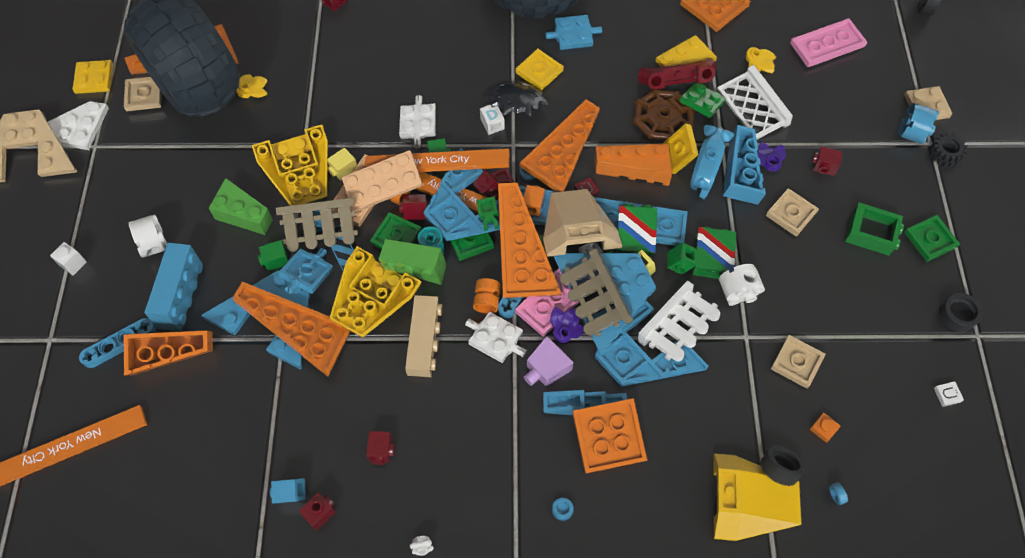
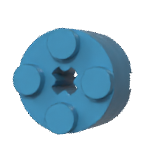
[898,103,939,144]

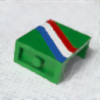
[616,204,657,256]
[692,227,736,279]

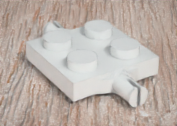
[399,95,436,148]
[465,312,527,363]

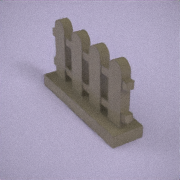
[276,198,358,252]
[560,248,634,337]

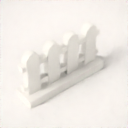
[638,281,720,361]

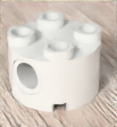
[128,215,167,258]
[719,264,765,306]

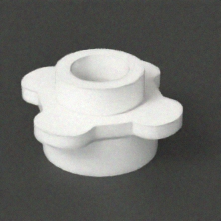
[410,536,433,555]

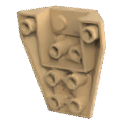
[543,189,622,257]

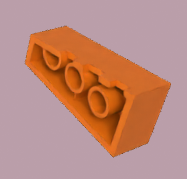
[594,144,672,186]
[124,331,213,375]

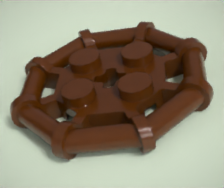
[632,89,695,140]

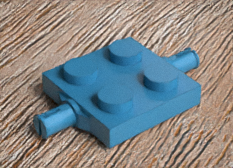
[545,15,602,50]
[279,248,333,294]

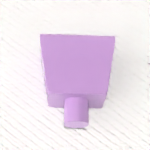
[524,337,574,386]

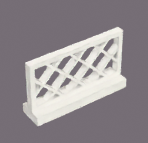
[717,65,793,139]

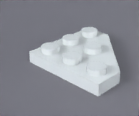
[48,101,109,150]

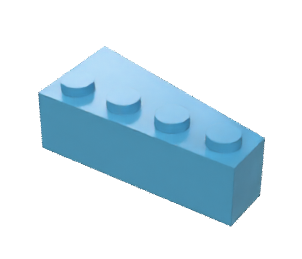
[723,125,766,205]

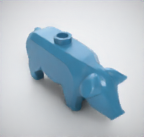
[690,125,734,199]

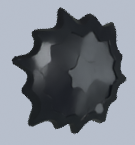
[483,81,549,117]

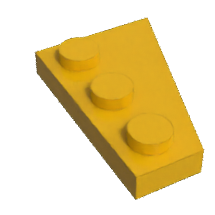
[655,35,717,67]

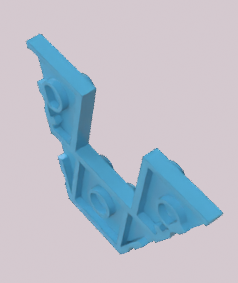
[424,148,500,241]
[554,253,656,355]
[201,271,311,370]
[595,301,709,387]

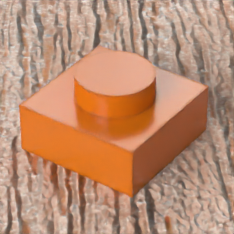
[810,413,841,443]

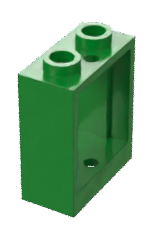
[845,203,904,256]

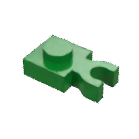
[476,196,499,231]

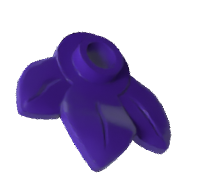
[757,142,786,172]
[550,307,584,343]

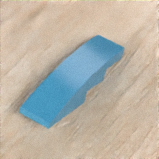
[543,390,627,415]

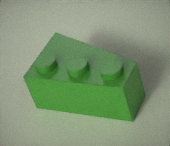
[209,178,273,235]
[379,239,447,285]

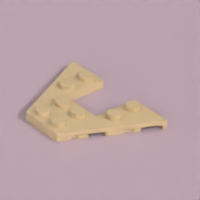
[0,109,77,182]

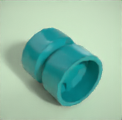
[418,226,444,253]

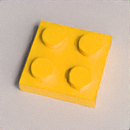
[516,49,564,91]
[72,60,113,94]
[663,124,699,174]

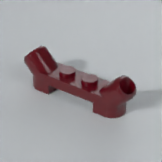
[638,58,716,89]

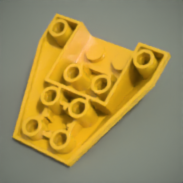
[251,125,328,206]
[330,247,422,338]
[713,453,801,541]

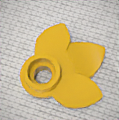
[746,47,776,73]
[236,74,267,98]

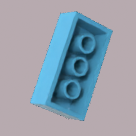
[144,243,203,332]

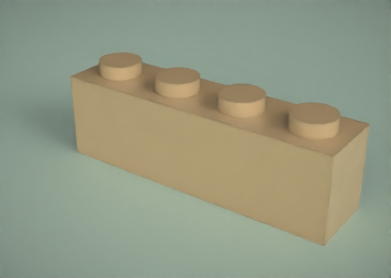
[405,295,442,377]

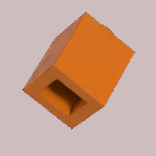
[523,185,545,217]

